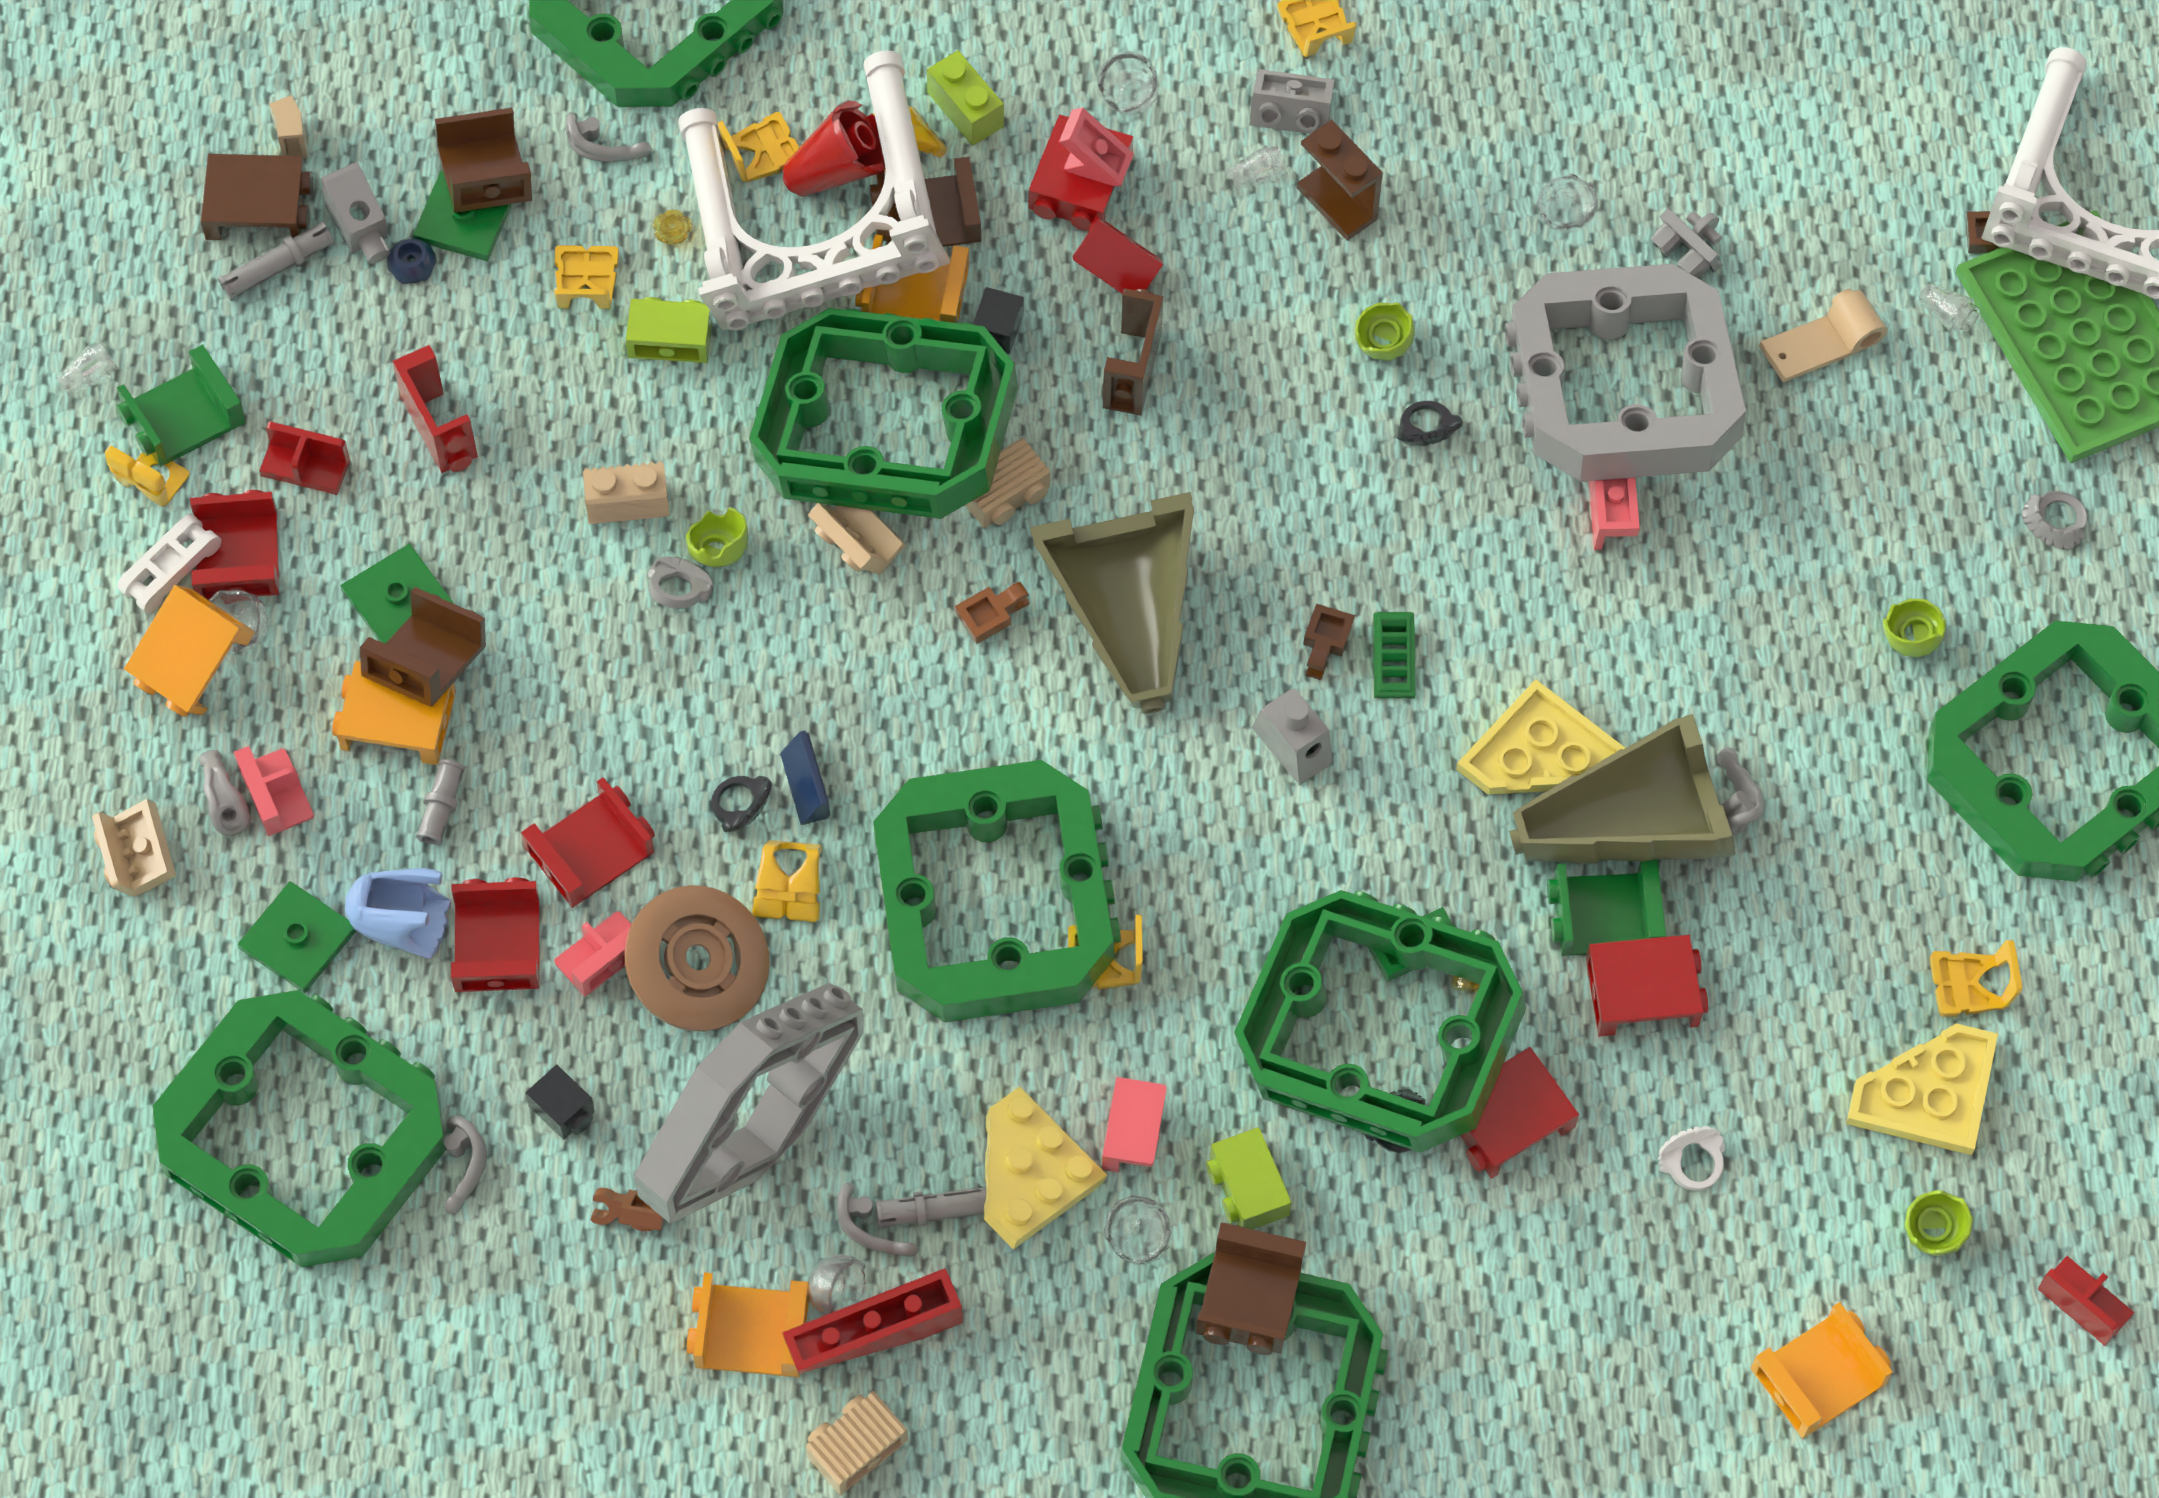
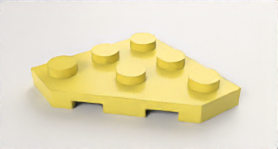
[1456,679,1625,795]
[1846,1023,1998,1155]
[984,1087,1107,1249]

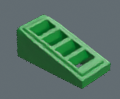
[1372,612,1416,698]

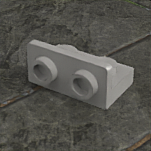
[1249,69,1335,134]

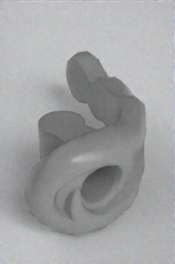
[566,112,652,162]
[1717,747,1764,835]
[198,750,250,836]
[444,1116,487,1214]
[837,1183,918,1257]

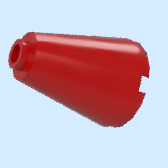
[783,100,886,197]

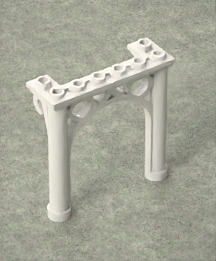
[1981,47,2159,299]
[678,50,950,330]

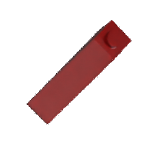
[782,1268,963,1374]

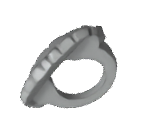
[2022,491,2087,550]
[647,556,713,609]

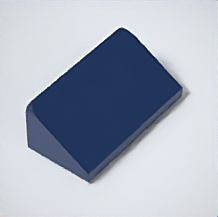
[780,730,830,825]

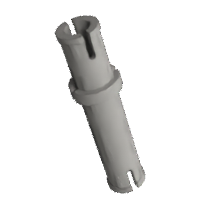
[218,221,335,300]
[875,1187,986,1228]

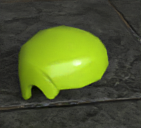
[1355,302,1415,361]
[685,507,748,567]
[1883,598,1947,658]
[1904,1190,1973,1256]

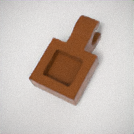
[954,582,1030,644]
[591,1188,666,1231]

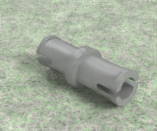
[416,759,465,846]

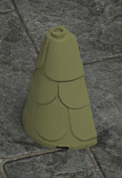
[1030,492,1194,714]
[1509,714,1736,864]

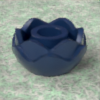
[387,238,437,284]

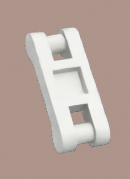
[117,514,222,614]

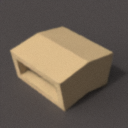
[269,95,308,159]

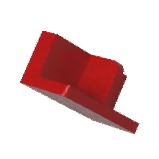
[1072,215,1164,294]
[259,421,350,495]
[2038,1256,2135,1346]

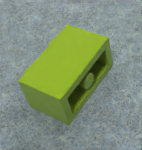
[926,50,1004,146]
[626,297,712,363]
[1206,1127,1292,1229]

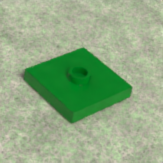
[413,170,512,261]
[340,543,454,644]
[237,881,357,993]

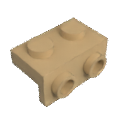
[808,503,905,574]
[92,799,176,897]

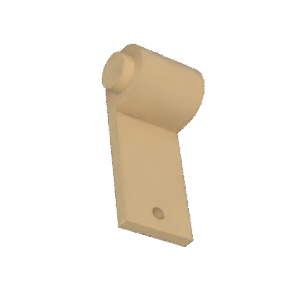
[1759,289,1888,383]

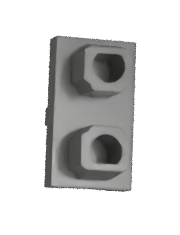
[1651,208,1723,278]

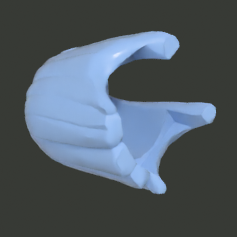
[345,868,451,959]

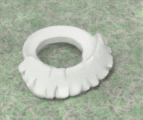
[1658,1126,1725,1191]

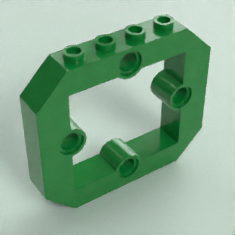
[529,0,784,107]
[749,308,1018,519]
[1927,620,2159,882]
[873,760,1121,1023]
[1234,890,1526,1153]
[152,990,447,1267]
[1121,1253,1389,1498]

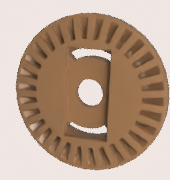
[625,885,770,1032]

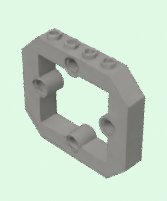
[1505,264,1746,482]
[634,983,864,1224]

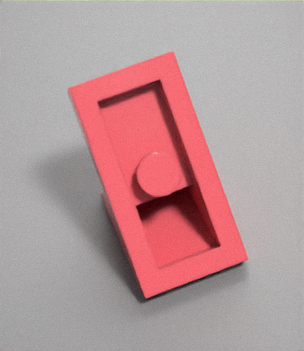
[1059,107,1134,187]

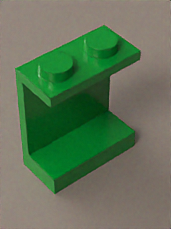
[116,344,246,467]
[1547,859,1666,956]

